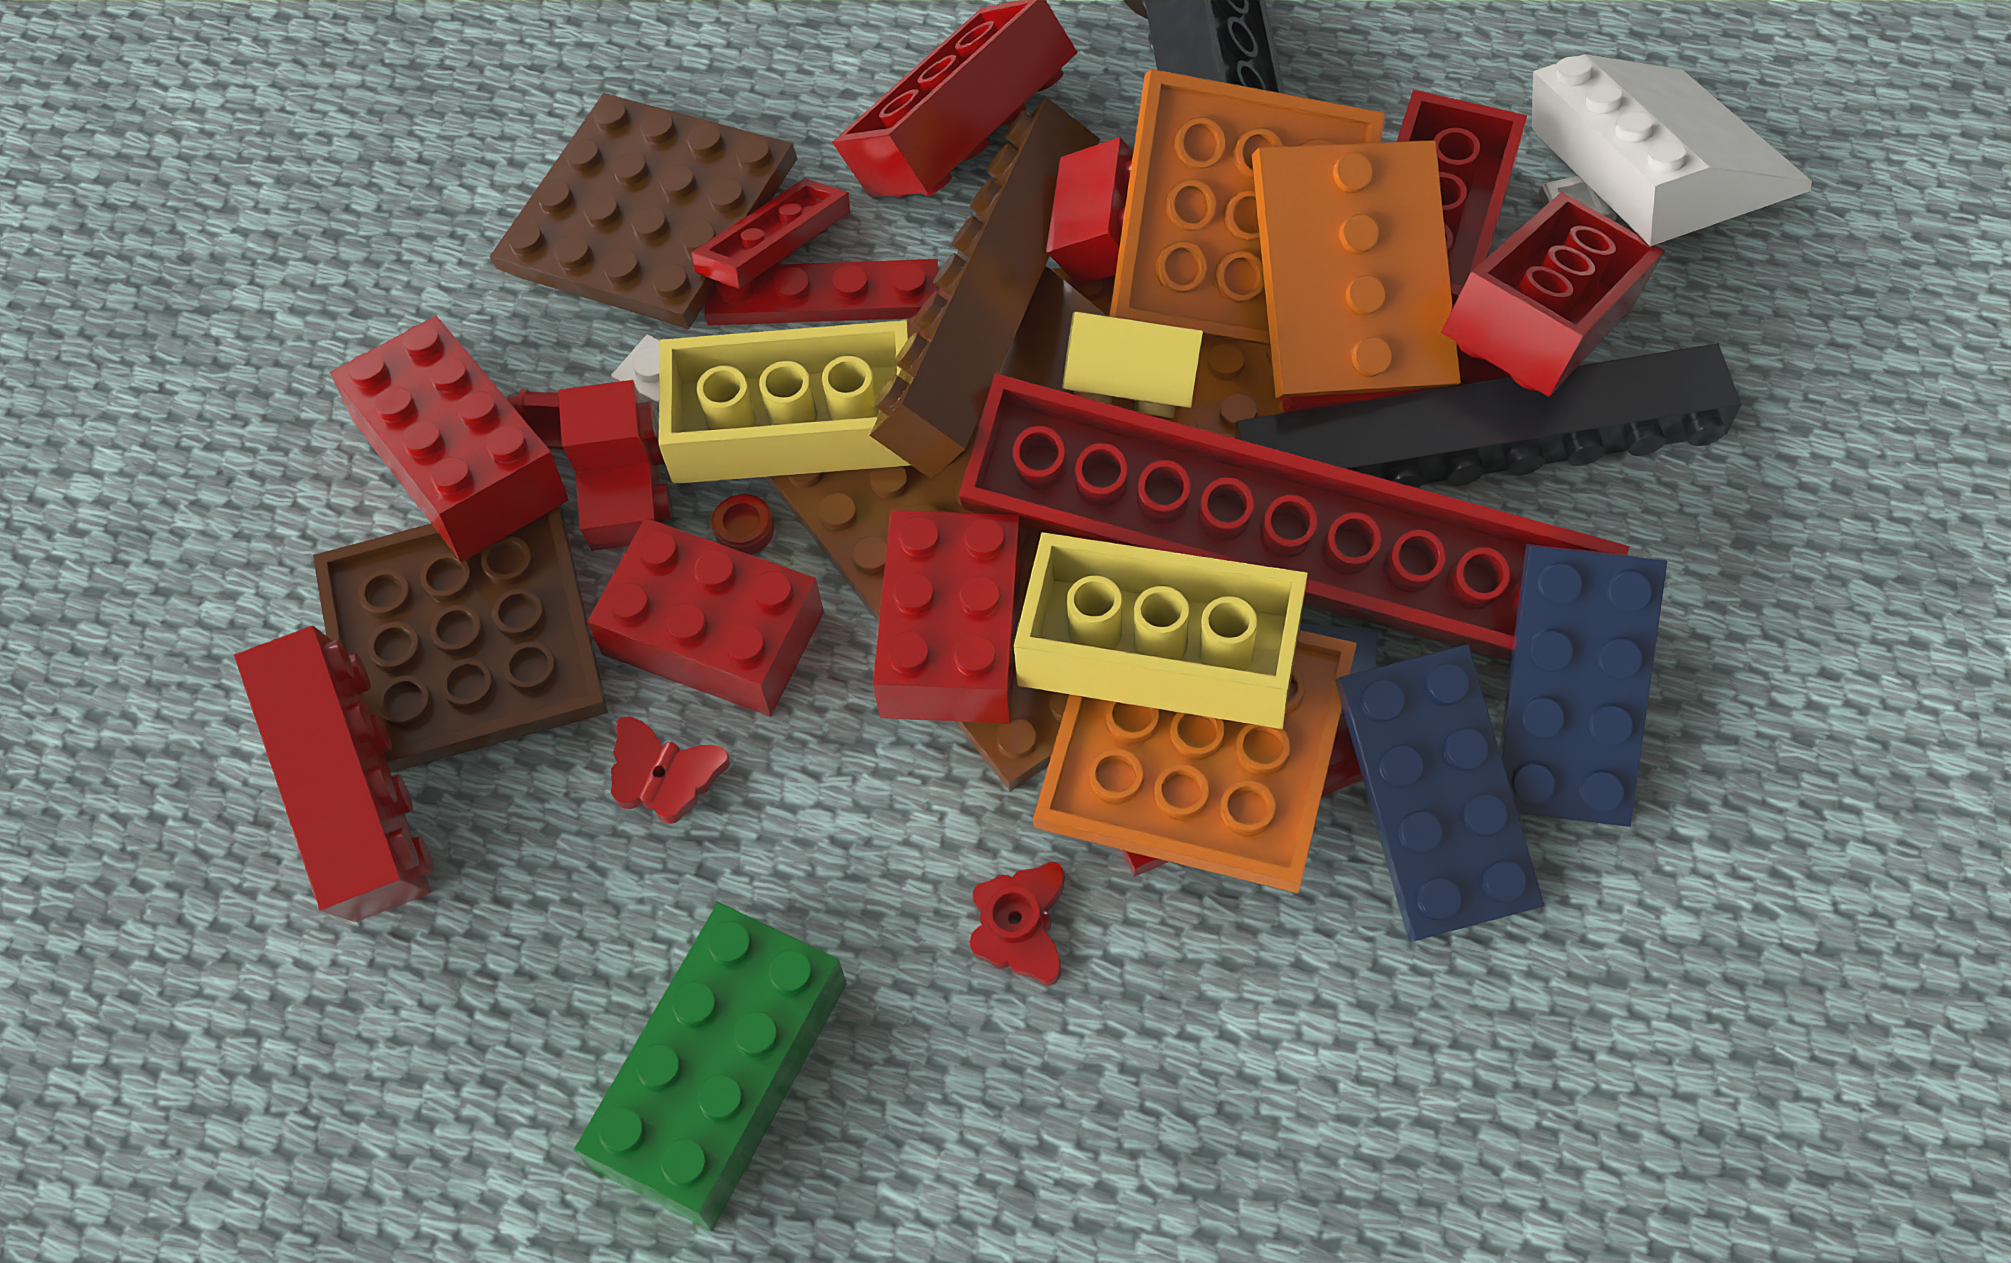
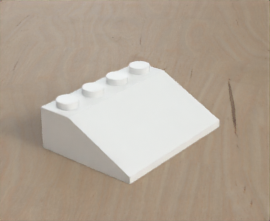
[1532,54,1812,246]

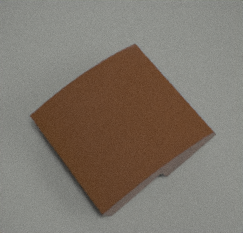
[998,266,1107,394]

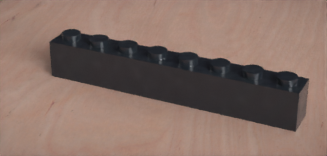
[1235,343,1741,488]

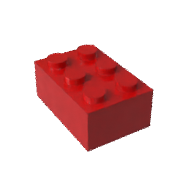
[873,510,1022,724]
[587,518,824,717]

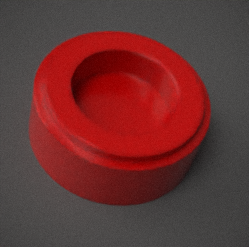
[711,494,775,555]

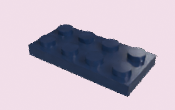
[1499,544,1668,827]
[1335,644,1545,941]

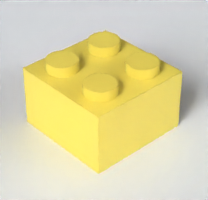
[1062,312,1203,418]

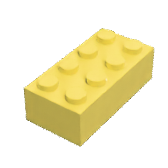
[659,320,910,484]
[1014,532,1307,729]

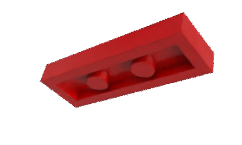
[692,178,851,289]

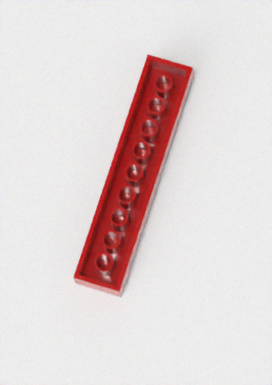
[958,373,1630,662]

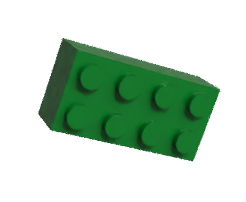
[574,902,847,1231]

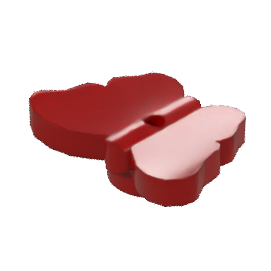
[611,716,730,824]
[969,862,1065,986]

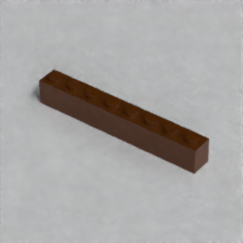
[869,98,1101,479]

